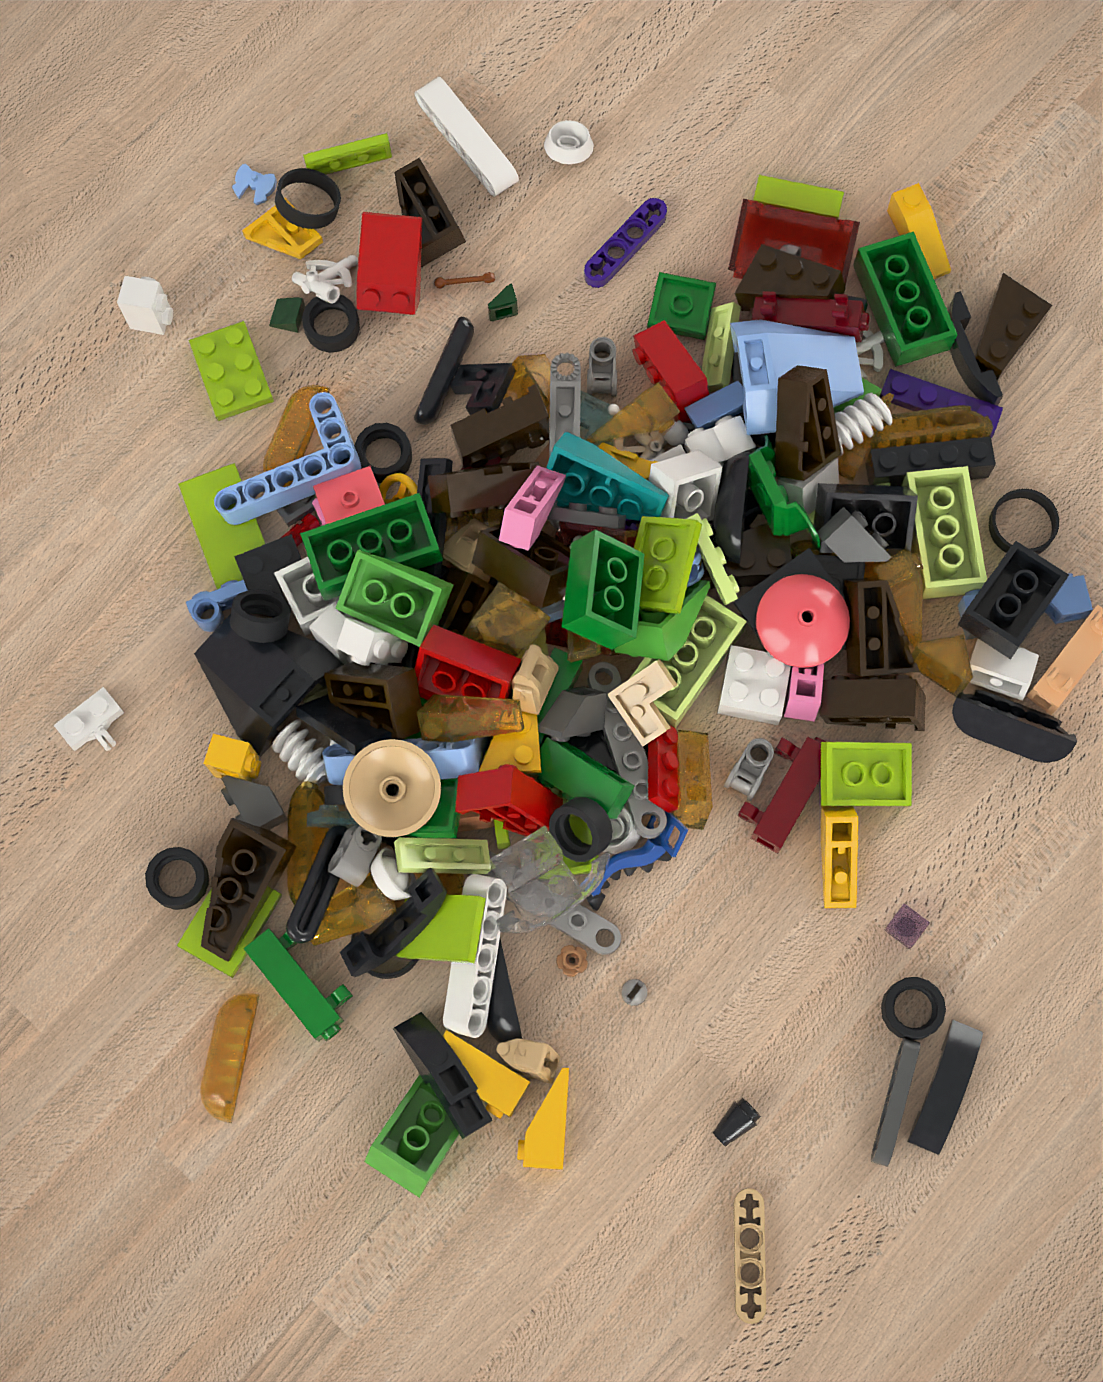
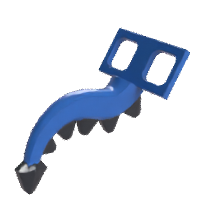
[586,811,688,911]

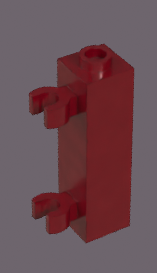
[751,291,870,342]
[738,737,826,854]

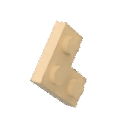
[607,659,677,747]

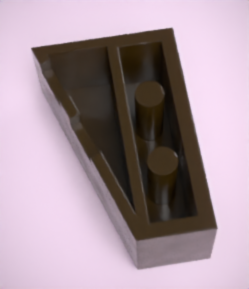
[844,578,920,676]

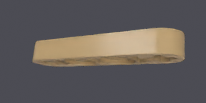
[733,1188,766,1324]

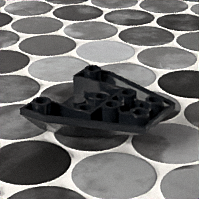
[194,614,344,757]

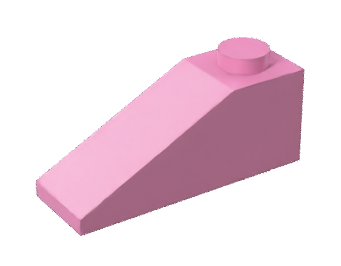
[499,465,566,551]
[784,663,824,722]

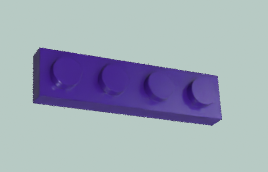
[879,369,1003,438]

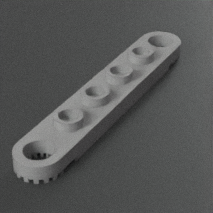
[549,353,581,531]
[587,662,667,839]
[466,850,621,955]

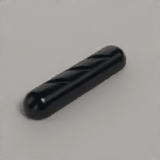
[414,316,474,425]
[286,825,349,944]

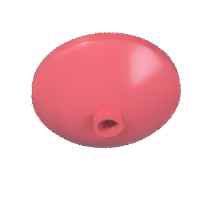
[756,574,850,668]

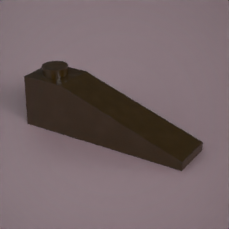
[201,818,297,962]

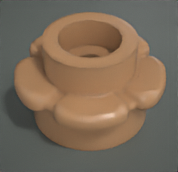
[556,945,588,977]

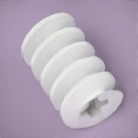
[835,393,892,456]
[272,719,328,790]

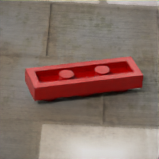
[648,725,679,813]

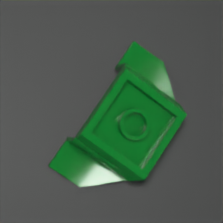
[749,435,820,548]

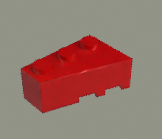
[632,320,709,423]
[455,764,563,839]

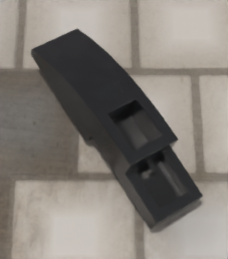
[393,1012,492,1139]

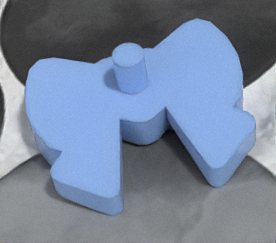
[232,164,277,205]

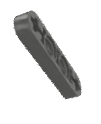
[871,1038,920,1167]

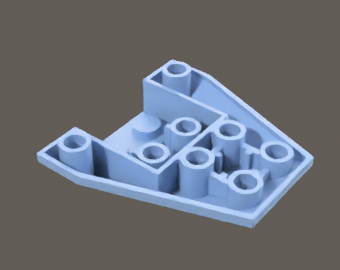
[730,319,864,435]

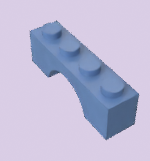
[957,573,1093,640]

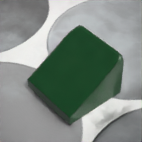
[488,283,518,321]
[269,297,305,333]

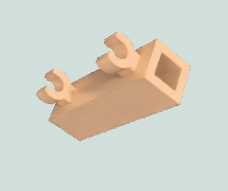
[1026,605,1103,715]

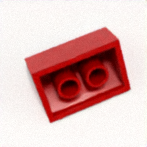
[415,625,522,727]

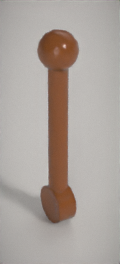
[434,272,495,289]

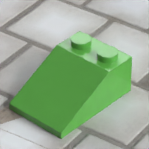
[335,550,453,647]
[614,580,710,661]
[364,1075,459,1198]

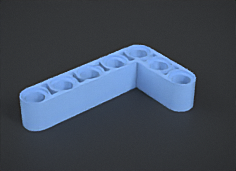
[214,392,361,525]
[322,712,490,785]

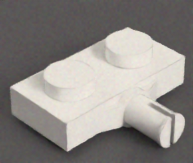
[54,687,124,751]

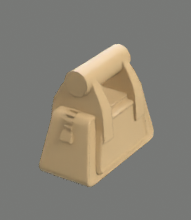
[443,518,491,583]
[511,645,559,715]
[496,1039,560,1084]

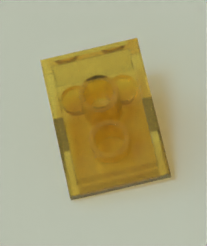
[462,581,551,662]

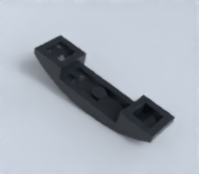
[948,291,1003,406]
[340,868,447,977]
[907,1020,984,1155]

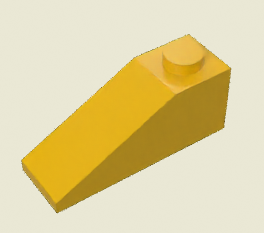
[887,183,951,279]
[821,806,858,908]
[443,1030,531,1119]
[517,1068,569,1170]

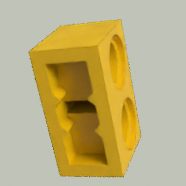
[203,734,262,782]

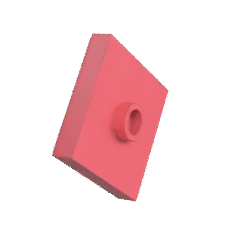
[313,466,385,524]

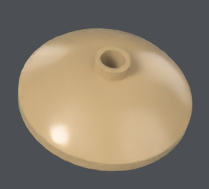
[343,739,441,837]

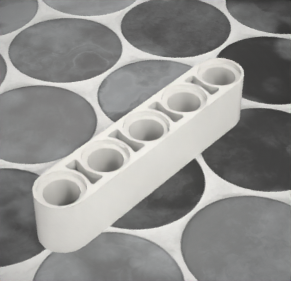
[414,77,519,197]
[443,874,507,1038]

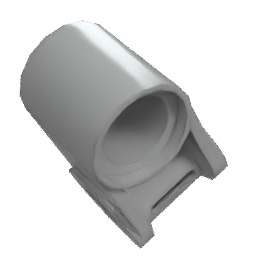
[587,337,617,397]
[723,738,774,801]
[328,825,382,887]

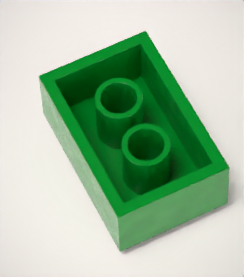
[561,530,645,650]

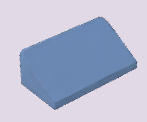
[684,381,745,430]

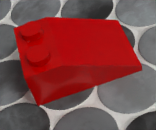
[357,212,422,315]

